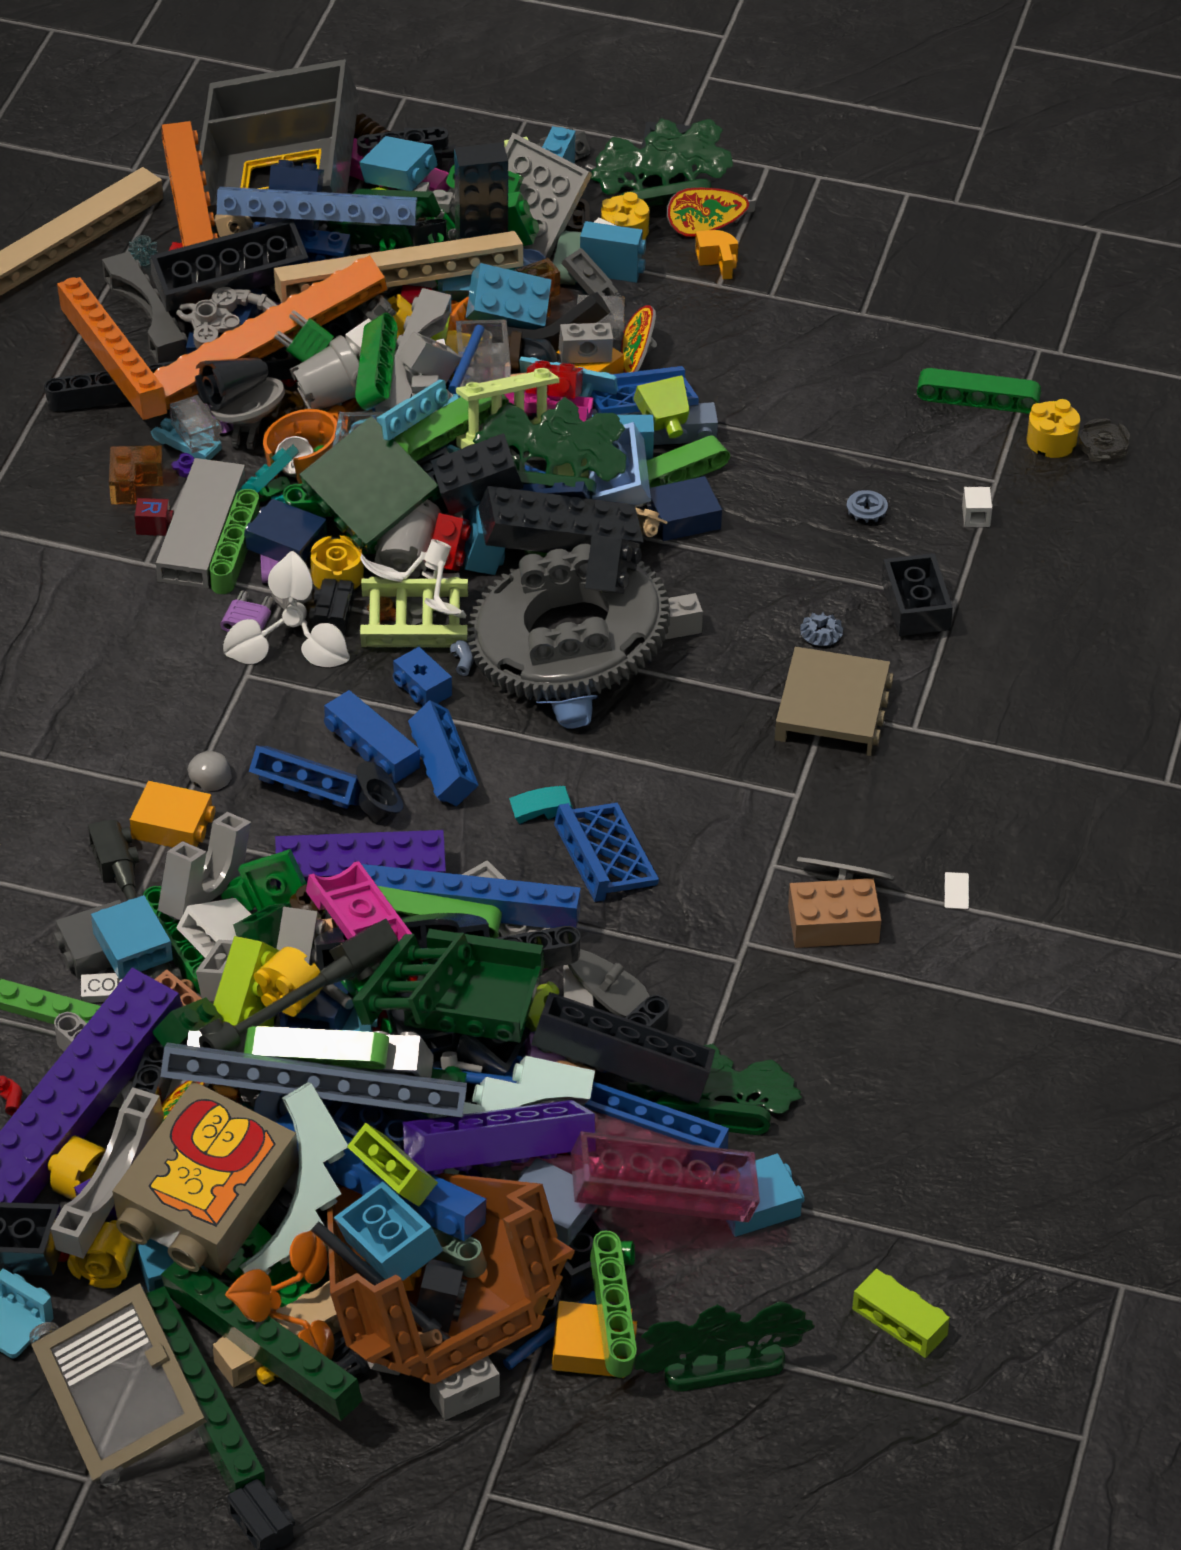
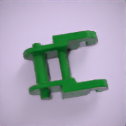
[258,476,290,503]

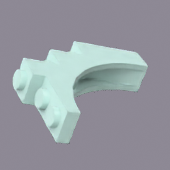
[433,1056,595,1175]
[239,1082,348,1274]

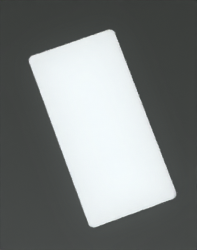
[945,872,969,909]

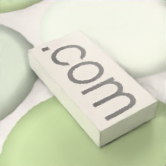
[81,973,123,1003]

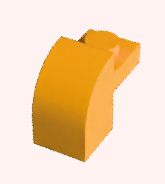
[695,230,738,279]

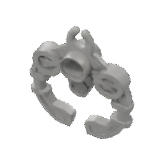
[176,287,277,349]

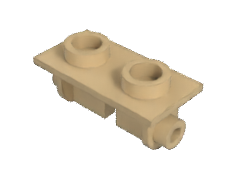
[636,508,667,537]

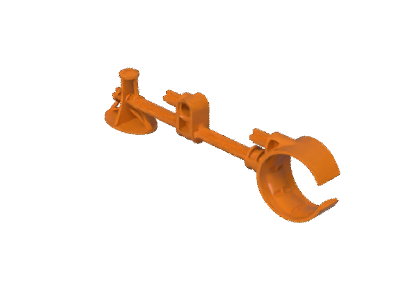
[263,296,483,484]

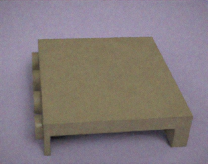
[775,647,894,756]

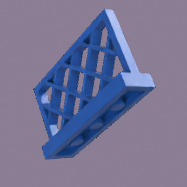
[590,366,699,414]
[554,803,659,902]

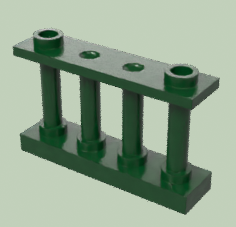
[326,189,442,247]
[352,933,473,1025]

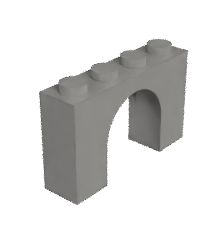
[158,812,251,920]

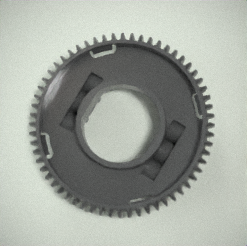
[467,544,671,701]

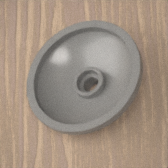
[211,377,285,424]

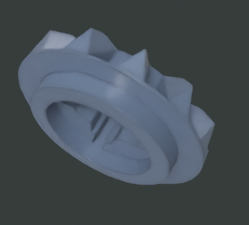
[846,490,888,523]
[800,612,843,646]

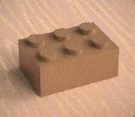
[788,878,881,948]

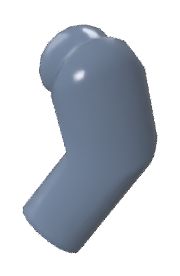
[450,640,474,676]

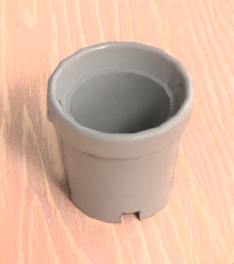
[290,335,359,410]
[375,499,443,579]

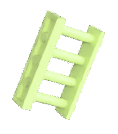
[456,368,559,449]
[360,577,468,647]

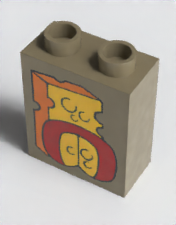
[112,1081,299,1275]

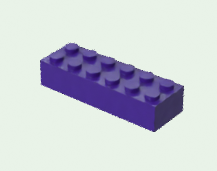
[275,830,446,889]
[403,1100,596,1175]

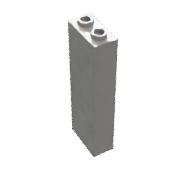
[156,458,246,589]

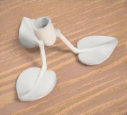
[360,539,466,618]
[223,551,350,667]

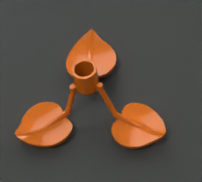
[225,1230,335,1360]

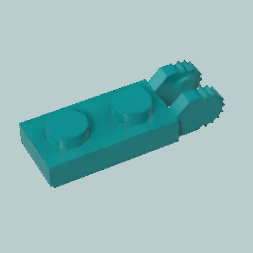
[238,444,299,493]

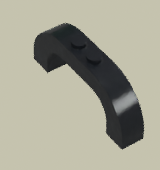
[314,913,490,972]

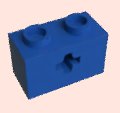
[393,647,452,706]

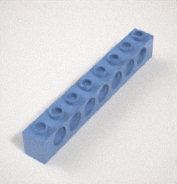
[217,187,417,226]

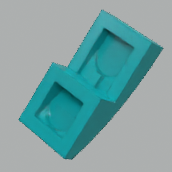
[509,786,573,824]

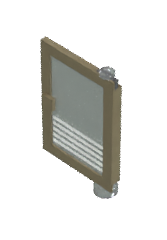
[29,1283,207,1487]

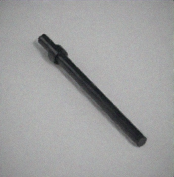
[311,1221,451,1343]

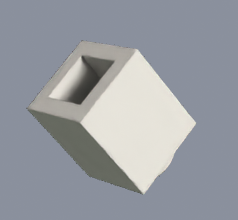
[962,487,992,527]

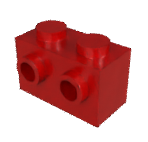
[525,361,583,399]
[433,513,471,571]

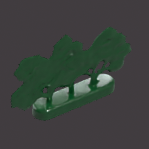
[591,118,733,208]
[473,397,626,496]
[627,1043,802,1135]
[634,1301,815,1392]

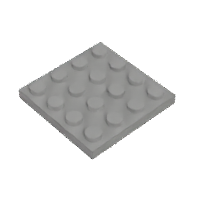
[505,133,593,260]

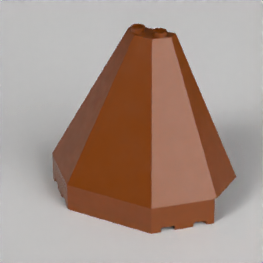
[327,1173,575,1384]

